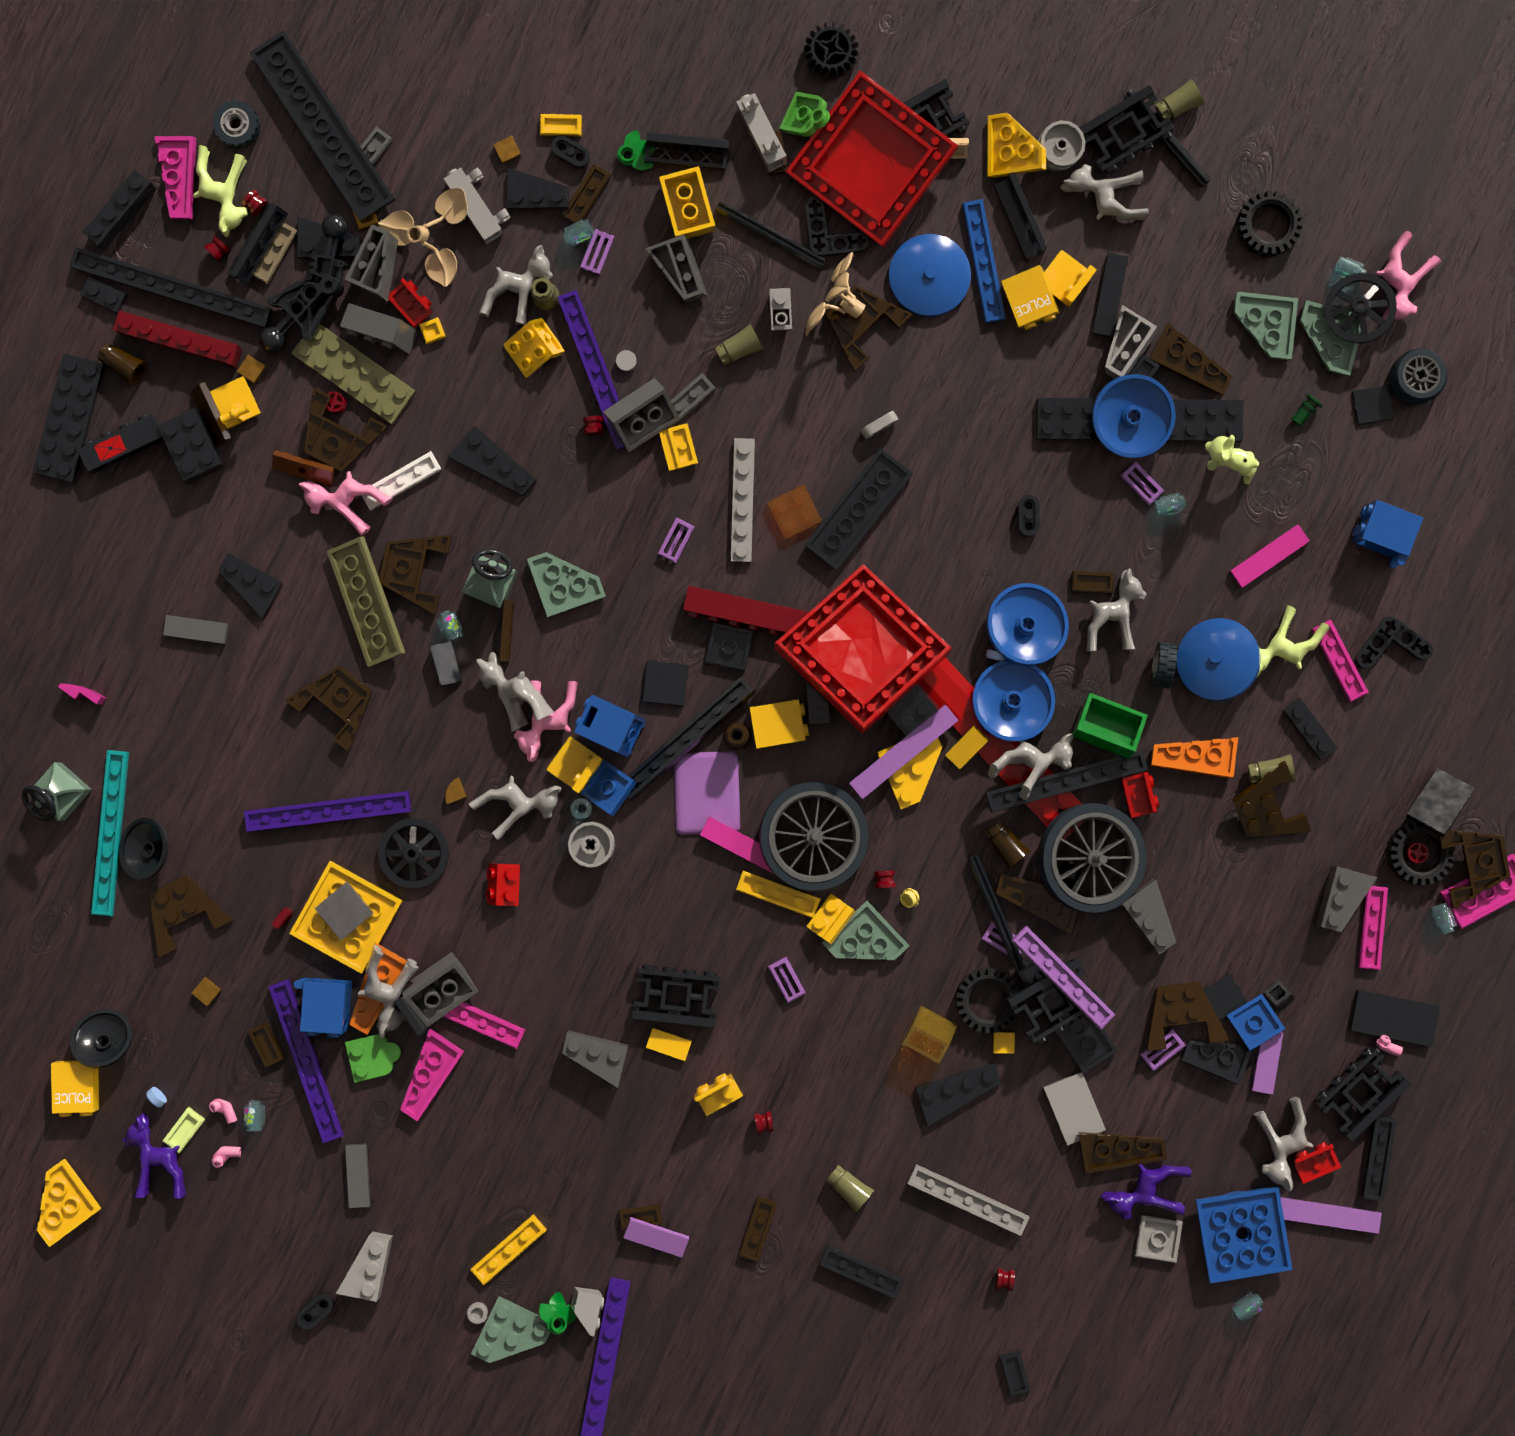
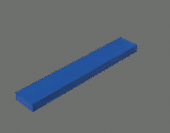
[962,199,1006,324]

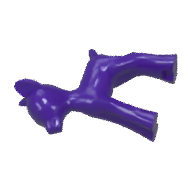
[122,1113,186,1199]
[1101,1164,1192,1220]

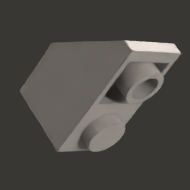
[769,288,792,331]
[571,1287,604,1336]

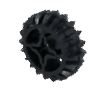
[804,22,859,79]

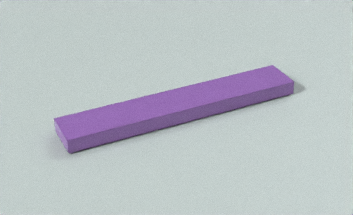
[849,704,959,799]
[1011,926,1115,1030]
[1280,1197,1382,1234]

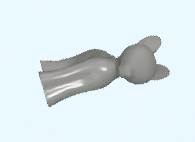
[1060,164,1149,221]
[479,245,553,326]
[1086,569,1147,652]
[476,652,554,732]
[988,734,1073,800]
[469,776,562,840]
[358,945,419,1039]
[1253,1097,1313,1192]

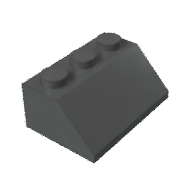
[603,378,680,452]
[402,952,478,1027]

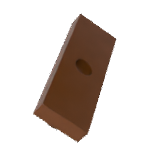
[272,450,334,487]

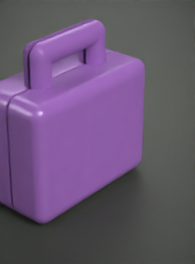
[674,751,740,835]

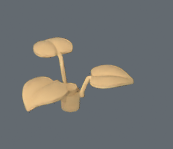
[378,188,468,287]
[805,252,865,336]

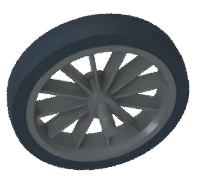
[759,782,869,891]
[1037,803,1146,913]

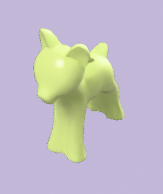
[193,145,248,238]
[1205,435,1259,484]
[1256,605,1330,678]

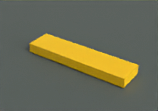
[736,871,820,918]
[470,1214,547,1286]

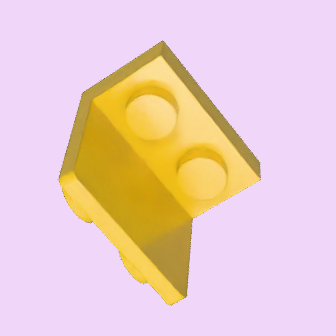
[1044,250,1097,307]
[504,318,565,378]
[547,737,603,793]
[694,1073,743,1116]

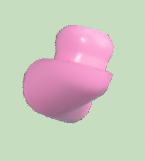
[1376,1035,1403,1057]
[209,1099,237,1124]
[212,1146,241,1168]

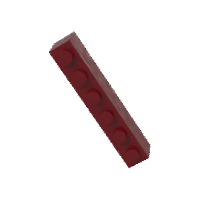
[113,310,243,369]
[683,586,809,636]

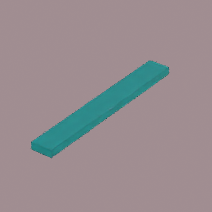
[91,750,129,916]

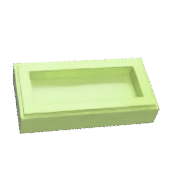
[163,1107,205,1153]

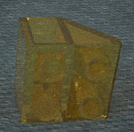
[901,1006,957,1064]

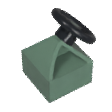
[462,549,518,610]
[21,762,92,821]

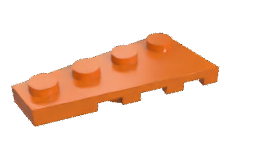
[1150,737,1238,779]
[349,942,407,1034]

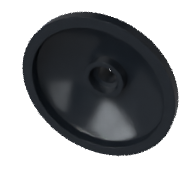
[119,818,169,880]
[70,1009,133,1068]

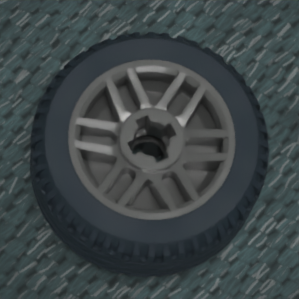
[1389,348,1448,404]

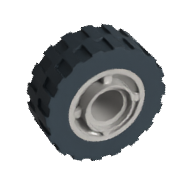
[212,100,261,148]
[1151,642,1177,689]

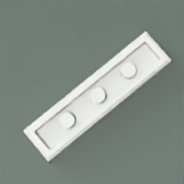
[362,451,442,510]

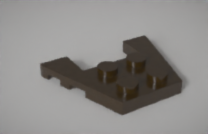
[826,285,912,372]
[304,388,387,471]
[379,535,452,614]
[285,665,373,752]
[1232,761,1312,837]
[1437,830,1511,909]
[149,875,233,958]
[1147,981,1229,1051]

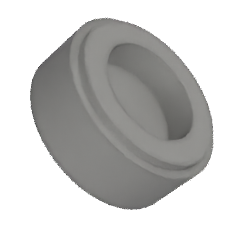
[616,350,637,372]
[467,1302,488,1324]

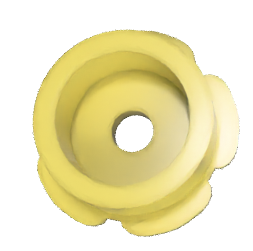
[900,888,919,908]

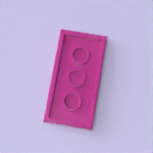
[1440,854,1515,929]

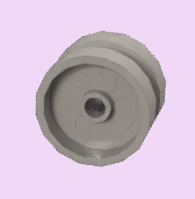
[1037,120,1085,172]
[568,822,615,867]

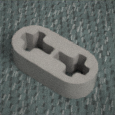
[860,411,899,439]

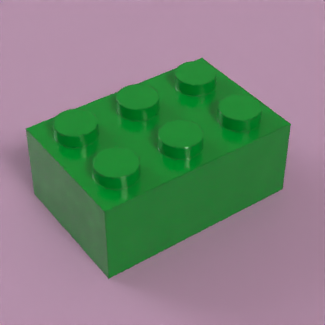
[1072,693,1148,759]

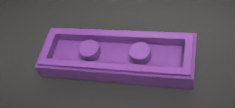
[1251,1032,1283,1094]
[623,1217,689,1257]

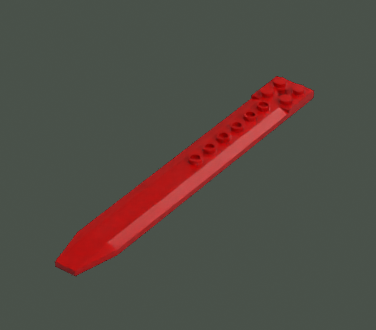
[919,658,1085,843]

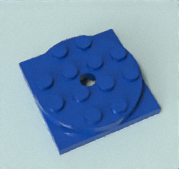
[1195,1186,1293,1284]

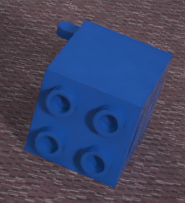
[1352,500,1423,568]
[574,695,646,757]
[294,978,352,1037]

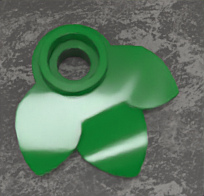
[617,130,655,171]
[539,1292,577,1335]

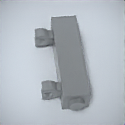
[736,93,787,172]
[444,168,510,245]

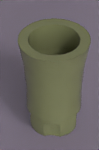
[1155,79,1204,121]
[531,278,559,310]
[715,324,763,365]
[1247,754,1295,784]
[826,1165,874,1212]

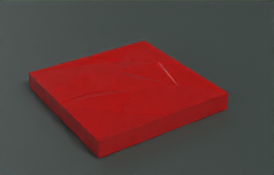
[785,71,959,248]
[774,564,952,734]

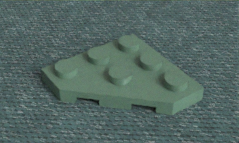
[1233,292,1298,361]
[1299,300,1366,377]
[527,552,606,618]
[822,900,909,960]
[471,1296,555,1363]

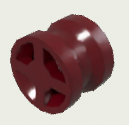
[241,190,268,216]
[204,235,230,261]
[326,391,347,414]
[583,416,604,435]
[1404,842,1428,863]
[874,870,896,888]
[754,1111,774,1134]
[995,1268,1015,1291]

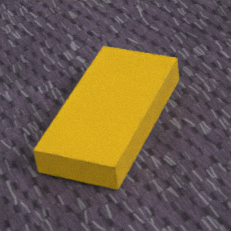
[540,114,582,137]
[945,726,989,769]
[646,1027,692,1061]

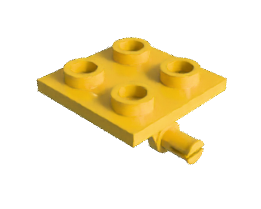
[210,376,261,429]

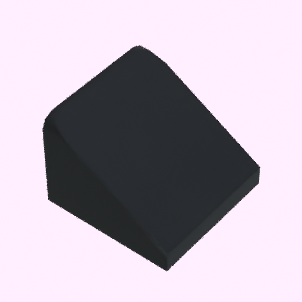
[1059,861,1083,890]
[1263,980,1295,1011]

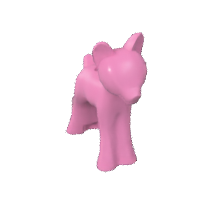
[1376,231,1442,320]
[299,471,393,536]
[514,681,577,762]

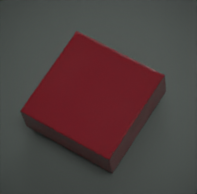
[271,907,294,929]

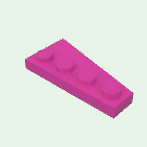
[154,136,196,220]
[400,1028,465,1121]

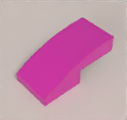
[58,683,106,705]

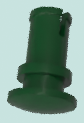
[1291,394,1323,427]

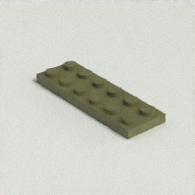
[291,324,416,425]
[327,537,405,667]

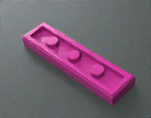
[1229,525,1310,588]
[1311,620,1369,702]
[700,817,782,873]
[1358,886,1388,970]
[443,1002,526,1049]

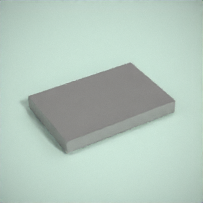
[1043,1072,1106,1146]

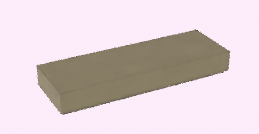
[253,222,298,284]

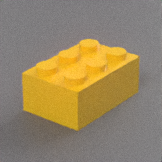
[659,166,716,238]

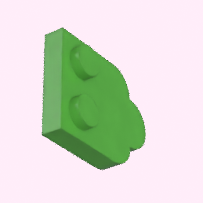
[779,92,830,137]
[345,1034,401,1083]

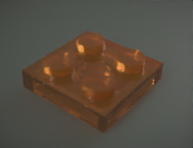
[767,484,822,540]

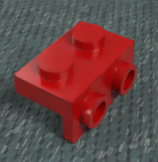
[389,278,433,328]
[1121,772,1159,818]
[486,863,520,906]
[1292,1142,1342,1184]

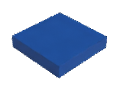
[581,759,637,816]
[1227,994,1285,1051]

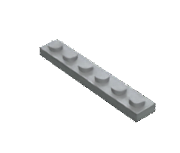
[731,438,755,562]
[907,1164,1030,1236]

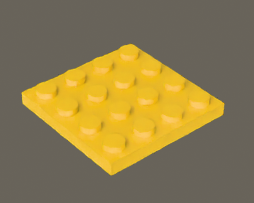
[289,861,403,974]

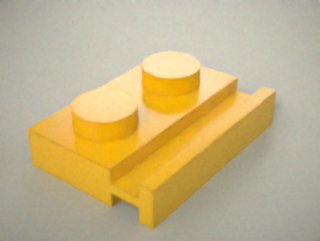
[659,423,698,471]
[806,894,856,945]

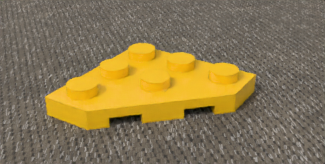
[988,113,1046,178]
[877,738,942,809]
[37,1159,102,1247]

